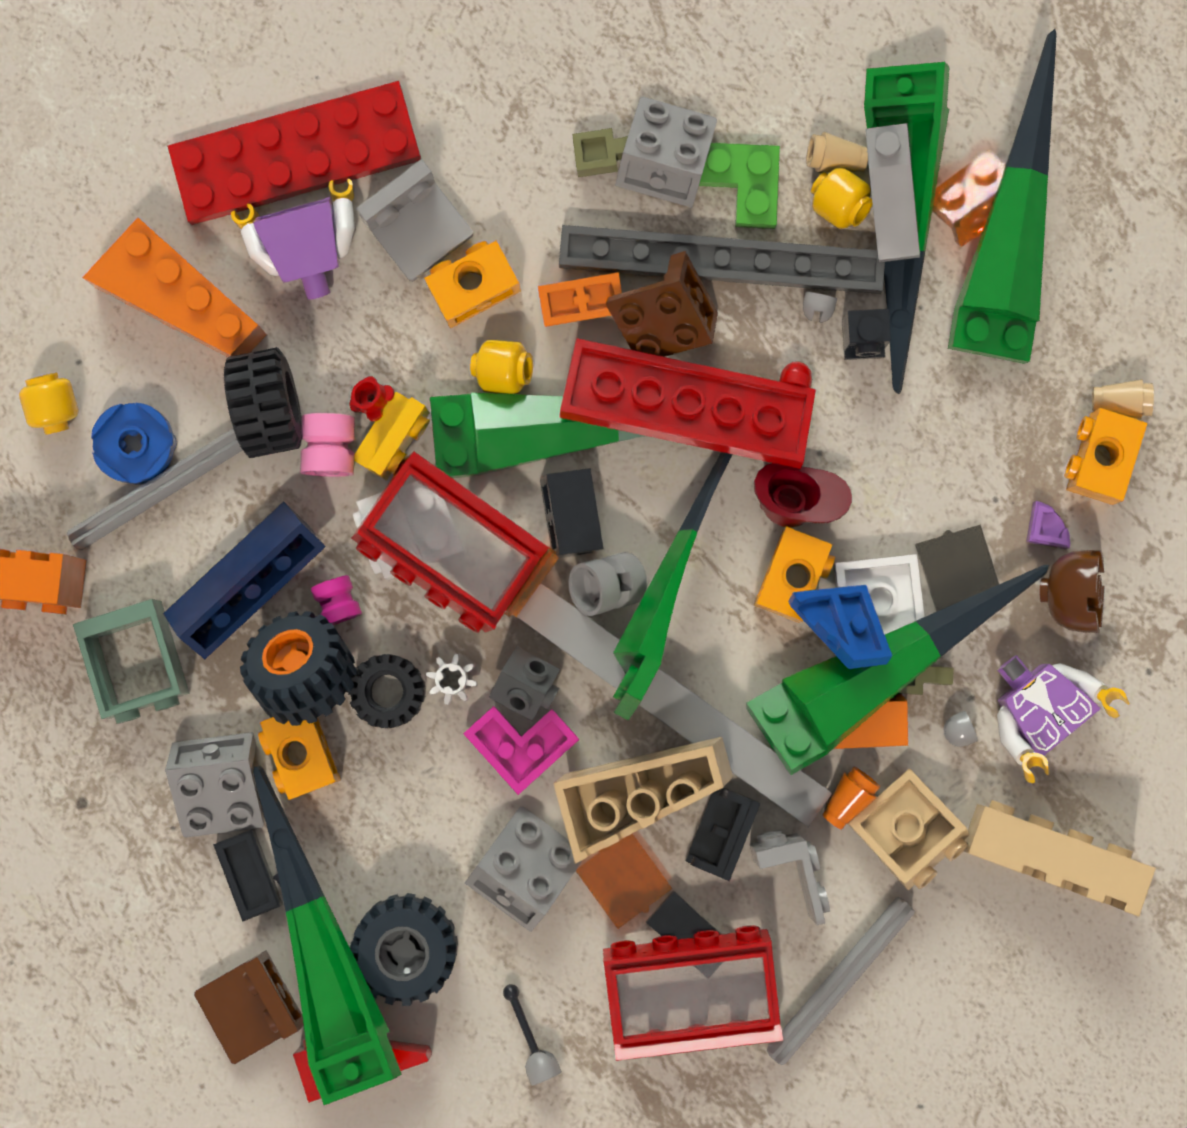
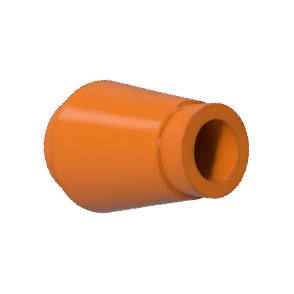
[822,766,880,830]

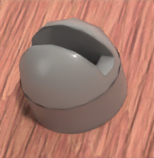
[803,292,837,323]
[943,711,978,747]

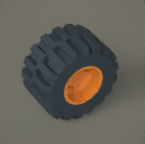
[240,611,357,726]

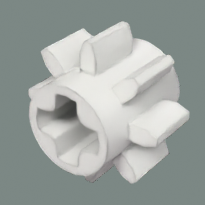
[426,654,478,705]

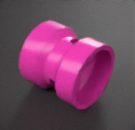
[310,575,362,625]

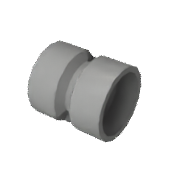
[568,552,647,616]

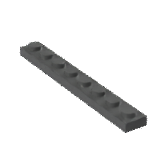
[559,225,885,294]

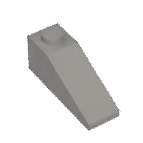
[865,123,920,262]

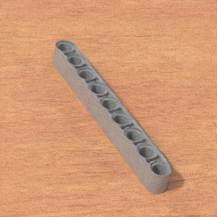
[511,580,832,827]

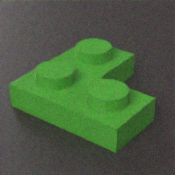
[699,143,780,229]

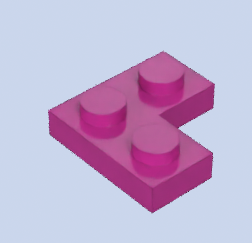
[463,706,580,795]

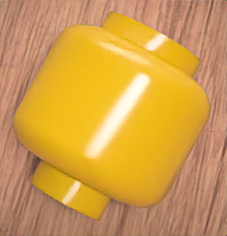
[811,168,873,229]
[470,340,533,394]
[19,372,79,435]

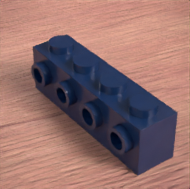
[163,501,326,660]

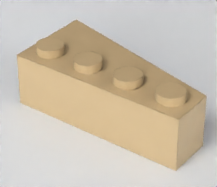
[553,737,733,864]
[964,800,1156,917]

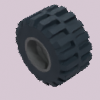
[350,893,458,1006]

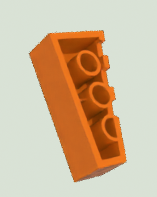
[82,217,267,357]
[0,549,87,615]

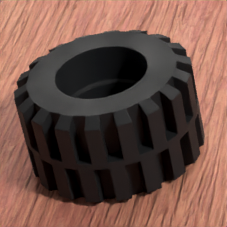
[224,347,302,458]

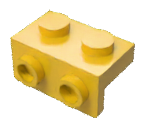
[354,392,430,481]

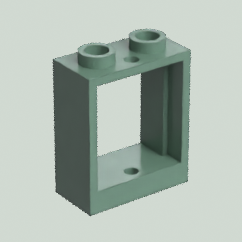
[73,599,190,724]

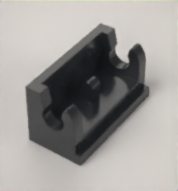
[540,468,604,559]
[685,787,761,882]

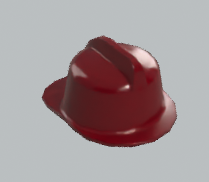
[754,463,852,528]

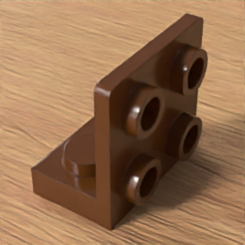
[606,251,718,357]
[194,950,304,1064]

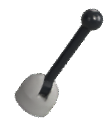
[503,984,562,1086]

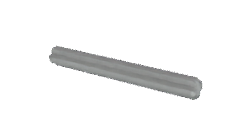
[67,429,243,550]
[767,897,915,1065]

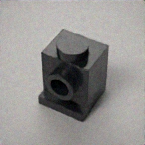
[842,309,891,360]

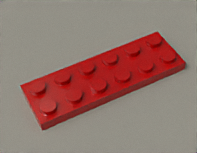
[167,81,421,226]
[559,338,816,469]

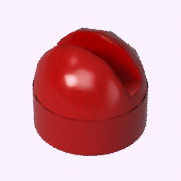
[779,361,812,388]

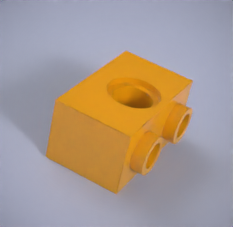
[424,240,521,329]
[1064,408,1148,505]
[754,526,835,623]
[258,717,341,800]

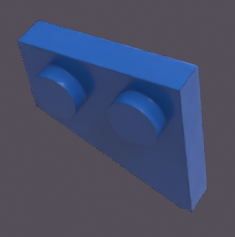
[788,585,892,669]

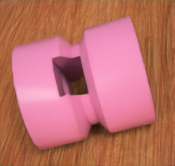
[300,413,355,477]

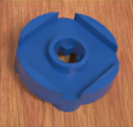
[91,403,177,485]

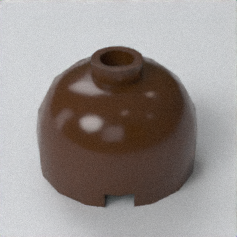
[1040,550,1105,633]

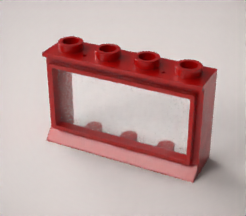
[351,451,550,633]
[603,925,783,1061]

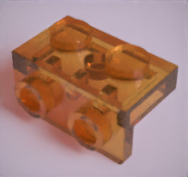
[932,149,1006,247]

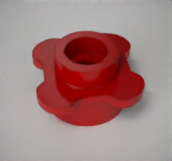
[349,376,395,422]

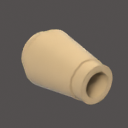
[806,132,868,172]
[1092,379,1154,420]

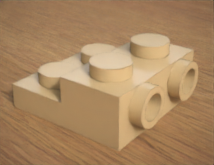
[848,768,969,890]

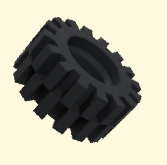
[348,654,425,728]

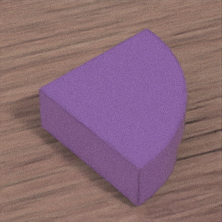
[1026,501,1070,549]

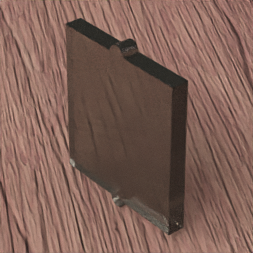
[915,524,999,612]

